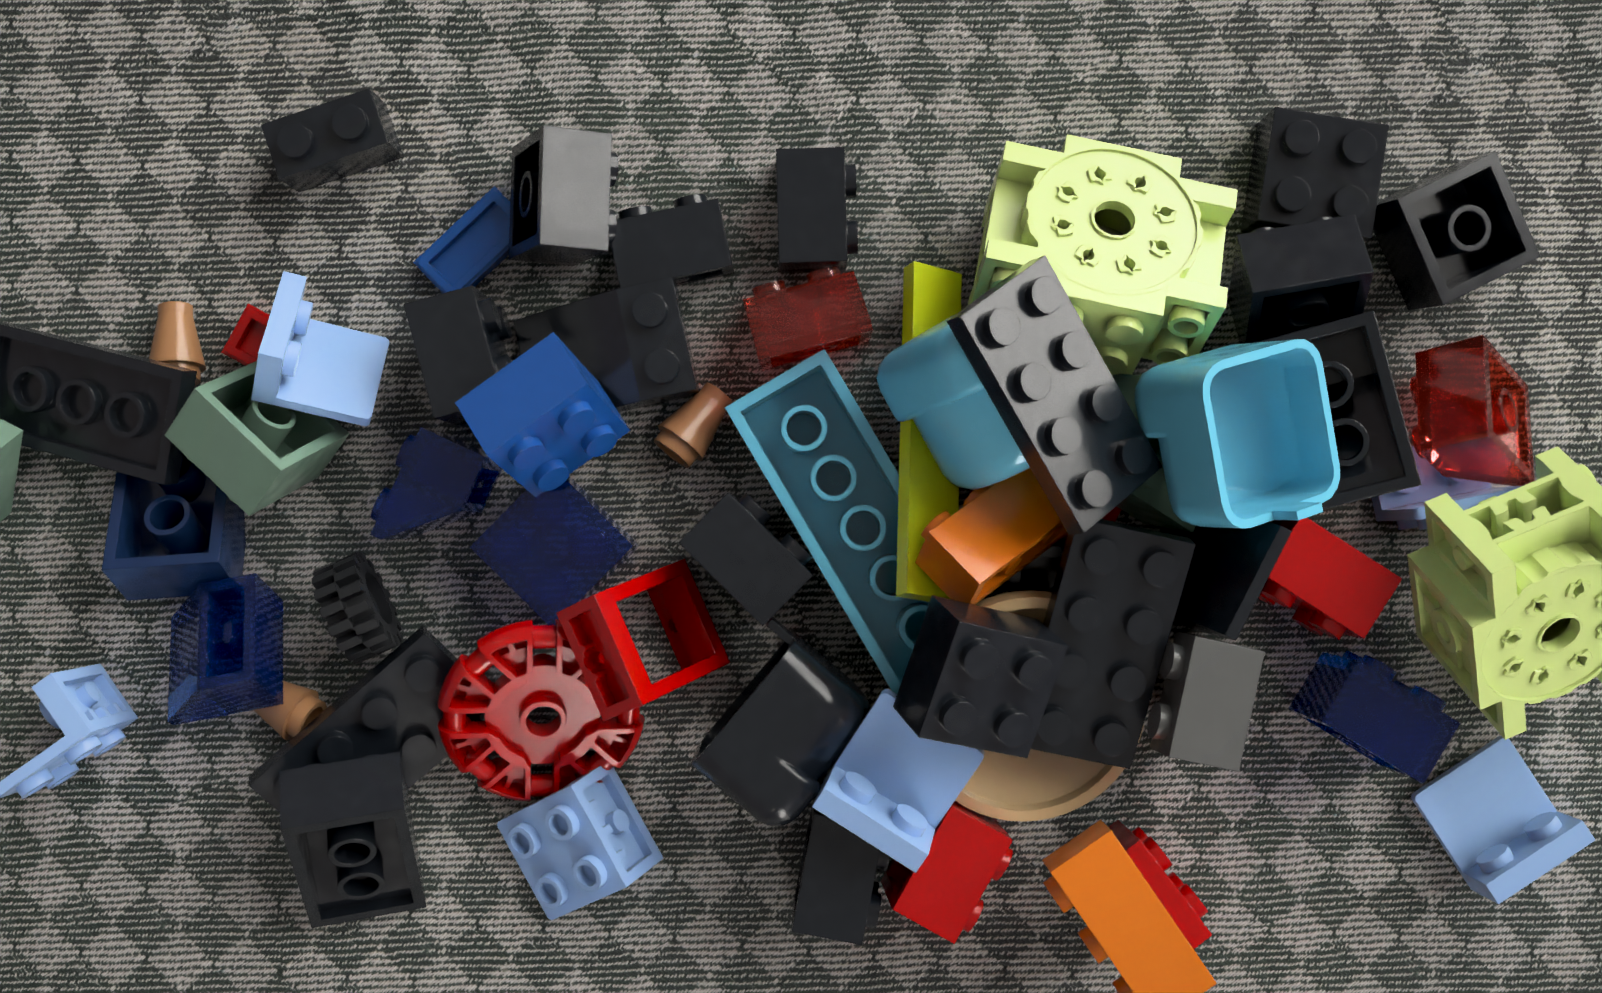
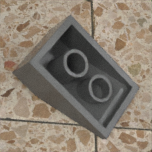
[1147,631,1265,772]

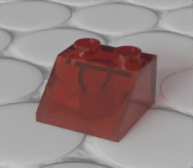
[743,266,873,371]
[1410,335,1535,486]

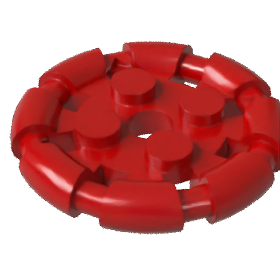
[437,619,645,802]

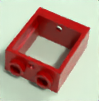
[556,559,730,722]

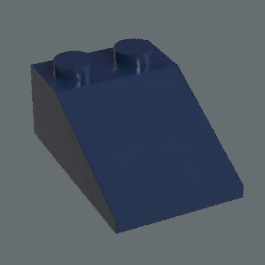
[101,454,246,601]

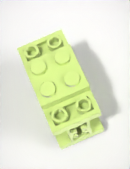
[967,134,1238,375]
[1407,446,1602,740]

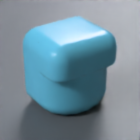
[877,315,1030,490]
[1134,339,1340,529]

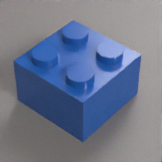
[455,332,631,498]

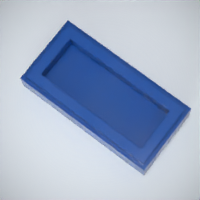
[413,186,510,293]

